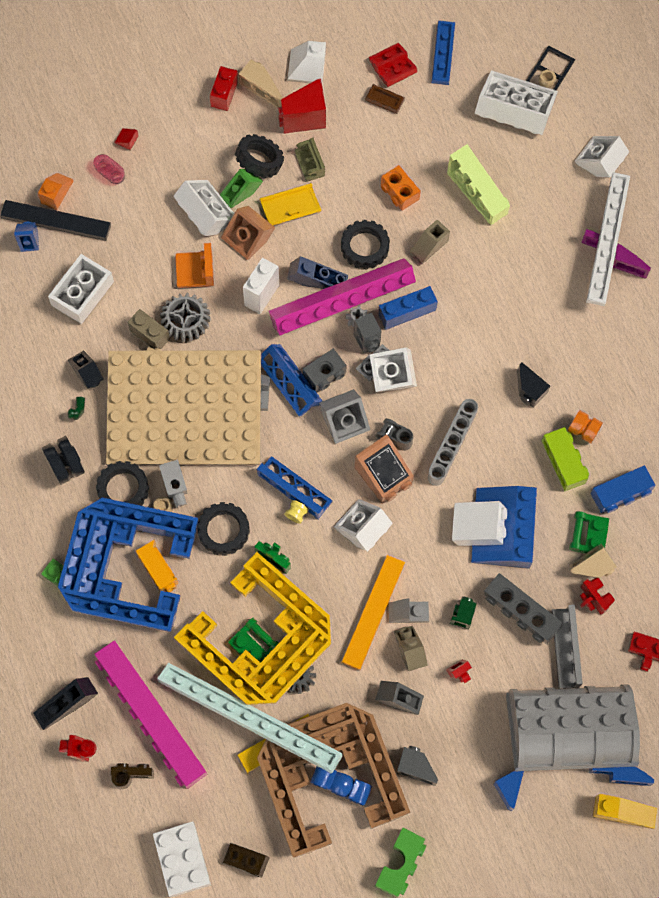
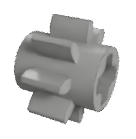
[346,306,367,327]

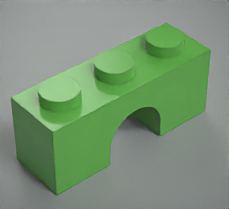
[374,828,427,898]

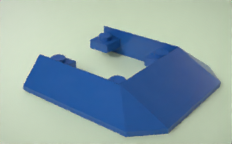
[58,498,198,632]

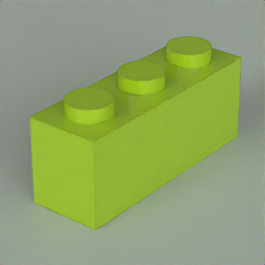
[541,427,589,492]

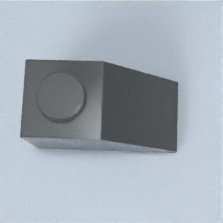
[375,681,424,715]
[397,746,438,786]

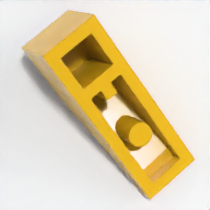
[593,794,657,829]

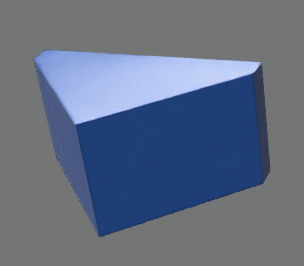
[494,771,524,811]

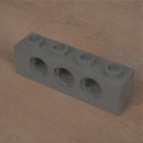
[484,573,562,645]

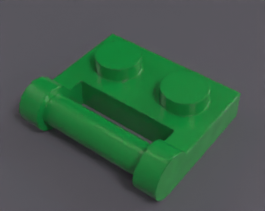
[569,511,610,554]
[228,617,279,663]

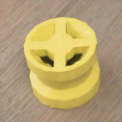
[284,500,309,524]

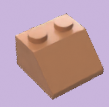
[221,206,275,260]

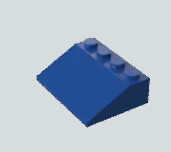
[471,486,537,569]

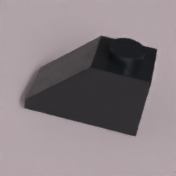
[68,350,104,389]
[517,362,550,408]

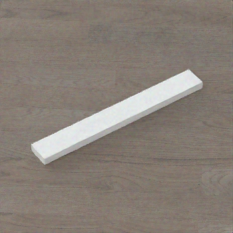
[586,172,630,306]

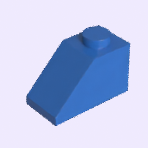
[14,222,39,252]

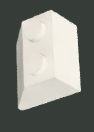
[575,136,629,177]
[370,347,417,392]
[334,499,393,552]

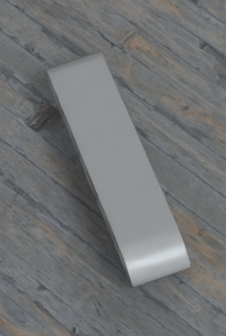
[428,399,478,486]

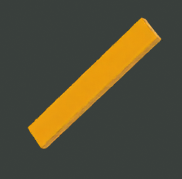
[342,555,405,671]

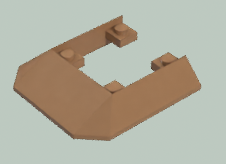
[257,703,411,858]

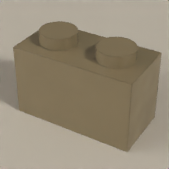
[128,309,170,349]

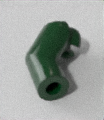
[68,397,85,420]

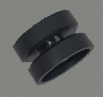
[42,435,85,485]

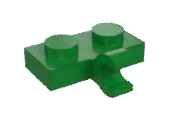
[254,541,291,574]

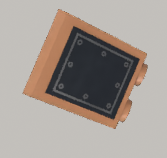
[354,434,414,503]

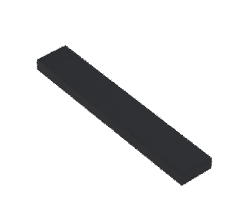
[0,200,111,241]

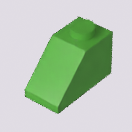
[220,169,263,208]

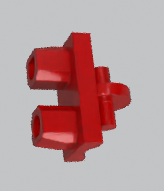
[579,577,615,615]
[59,735,97,762]

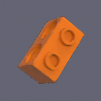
[381,165,421,211]

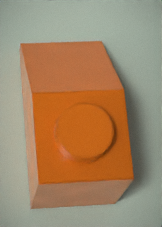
[38,173,74,210]

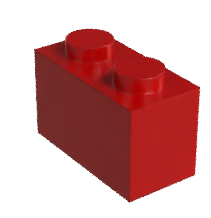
[210,66,238,111]

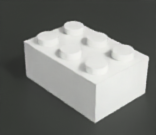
[48,254,114,324]
[153,822,211,898]

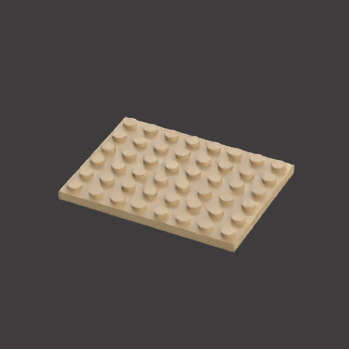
[106,350,261,465]

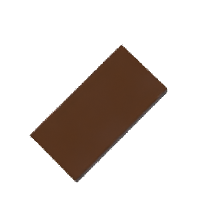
[365,84,405,114]

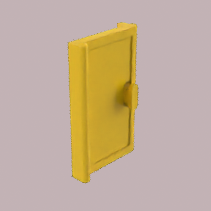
[259,183,321,225]

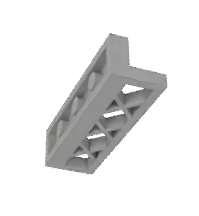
[551,605,583,689]

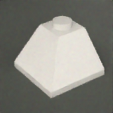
[287,41,326,83]

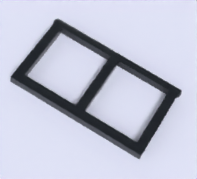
[526,46,576,95]

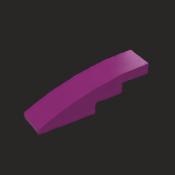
[581,229,651,279]

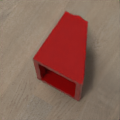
[278,79,326,134]

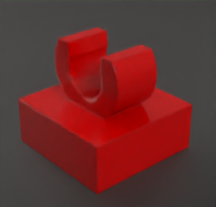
[446,659,472,684]

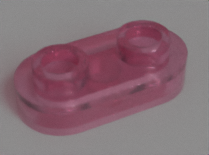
[93,154,125,184]

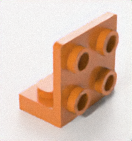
[176,243,214,288]

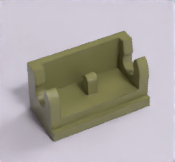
[295,138,325,182]

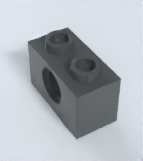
[303,348,347,392]

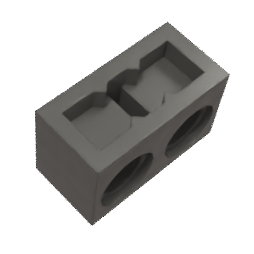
[354,313,382,353]

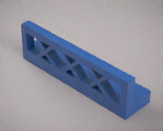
[261,344,323,417]
[257,456,333,520]

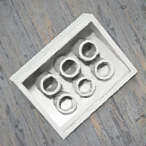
[475,70,558,135]

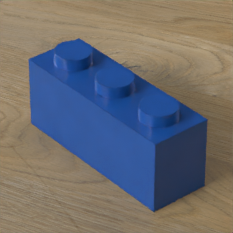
[378,286,438,330]
[590,465,656,513]

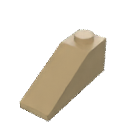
[239,59,283,108]

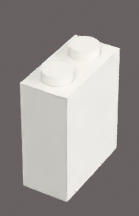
[243,258,279,314]
[452,501,507,546]

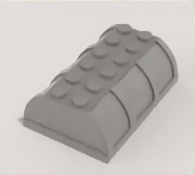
[506,684,640,771]

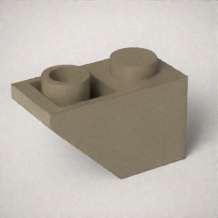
[410,220,450,264]
[394,625,428,671]

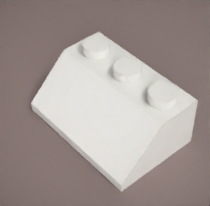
[174,180,234,236]

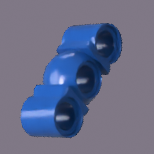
[310,766,372,806]

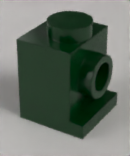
[450,596,477,630]

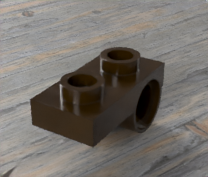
[110,763,154,789]
[223,842,270,878]

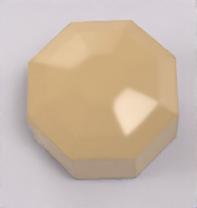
[538,69,556,88]

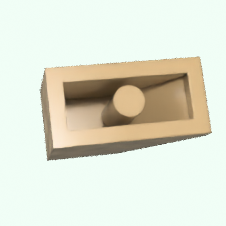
[569,544,617,578]

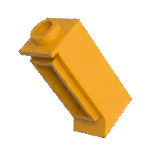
[136,539,179,592]

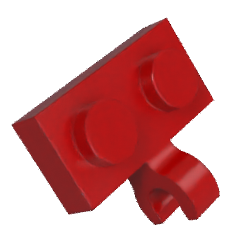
[628,631,659,672]

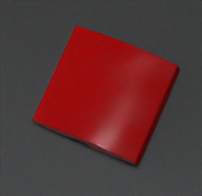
[369,42,418,87]

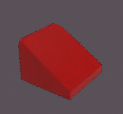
[114,128,139,150]

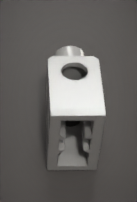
[159,460,188,508]

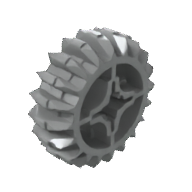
[160,293,211,342]

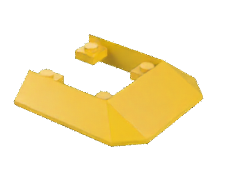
[174,552,331,705]

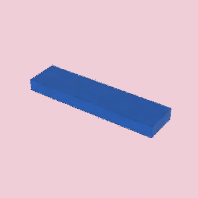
[432,20,455,85]

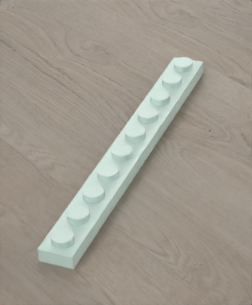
[157,663,342,774]

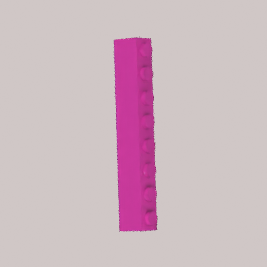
[269,258,416,335]
[94,640,208,789]

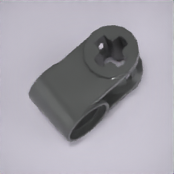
[376,418,413,451]

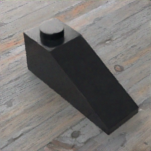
[33,677,98,730]

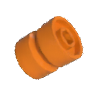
[568,410,603,444]

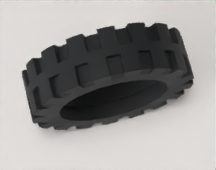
[235,134,284,178]
[341,220,390,270]
[96,461,149,506]
[197,502,250,556]

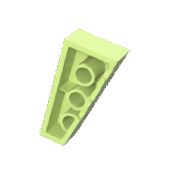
[447,144,510,225]

